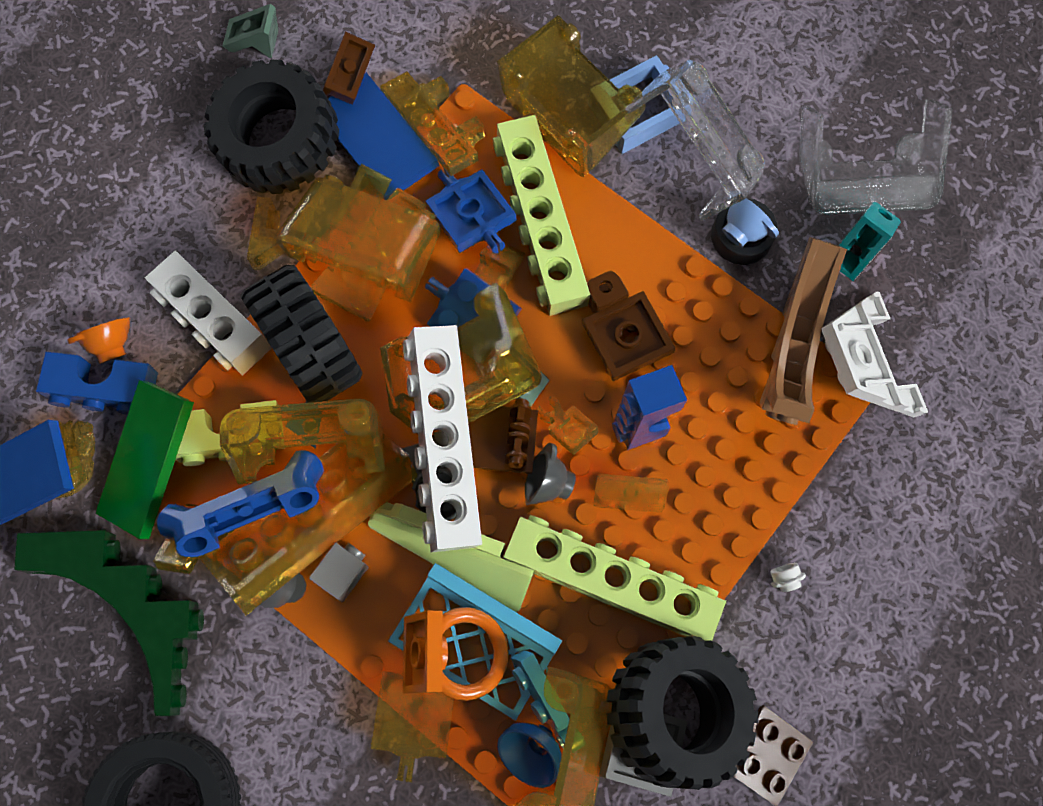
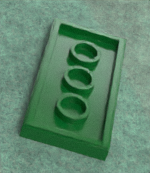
[95,380,194,539]

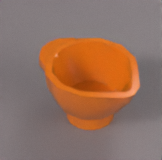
[67,317,130,364]

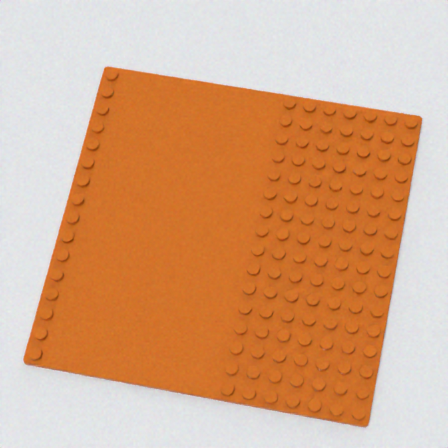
[159,84,870,806]

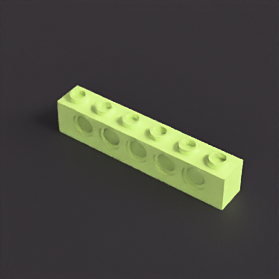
[492,115,590,316]
[503,515,726,641]

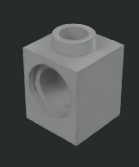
[309,542,369,602]

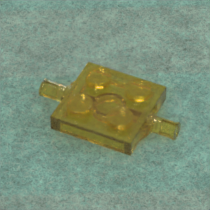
[371,671,454,782]

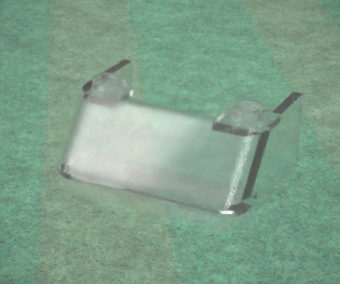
[625,60,765,221]
[799,99,953,215]

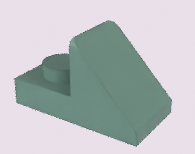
[222,4,278,58]

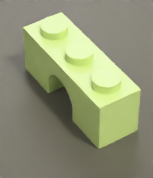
[176,400,285,466]

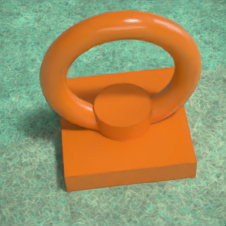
[403,607,509,701]

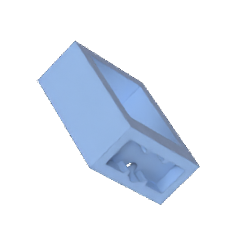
[589,55,691,154]

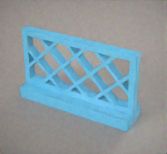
[388,563,562,721]

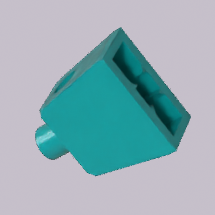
[838,202,901,281]

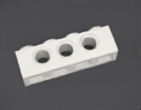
[145,251,272,376]

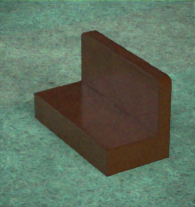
[323,31,375,105]

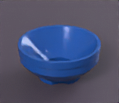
[497,723,563,788]

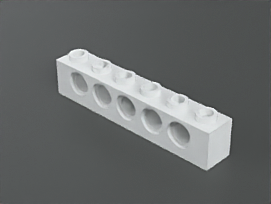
[403,325,482,552]

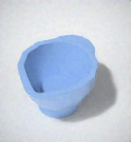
[722,196,779,248]

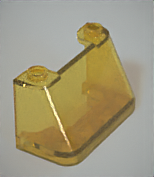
[497,15,646,177]
[275,174,441,302]
[380,282,542,438]
[220,399,386,484]
[515,666,612,806]

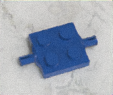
[425,167,517,253]
[425,268,525,364]

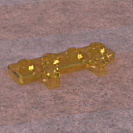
[380,71,485,176]

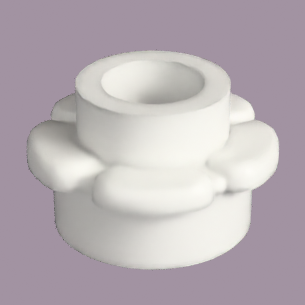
[770,563,806,592]

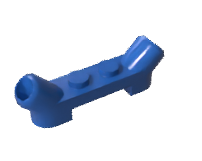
[157,450,324,557]

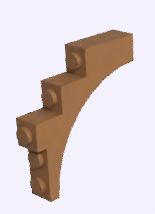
[760,237,847,425]

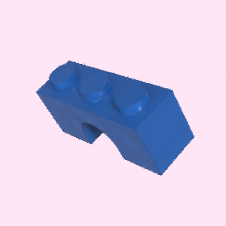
[36,352,158,415]

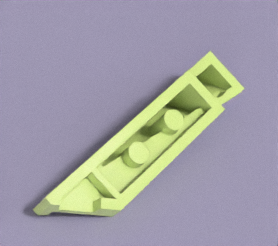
[368,499,534,612]

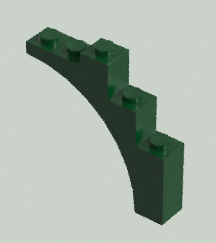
[14,530,204,716]

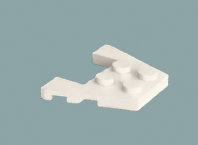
[821,292,928,417]

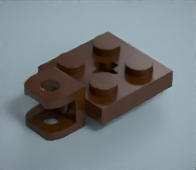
[582,271,675,381]

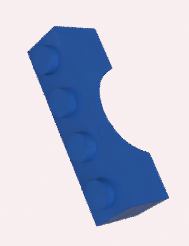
[612,365,687,450]

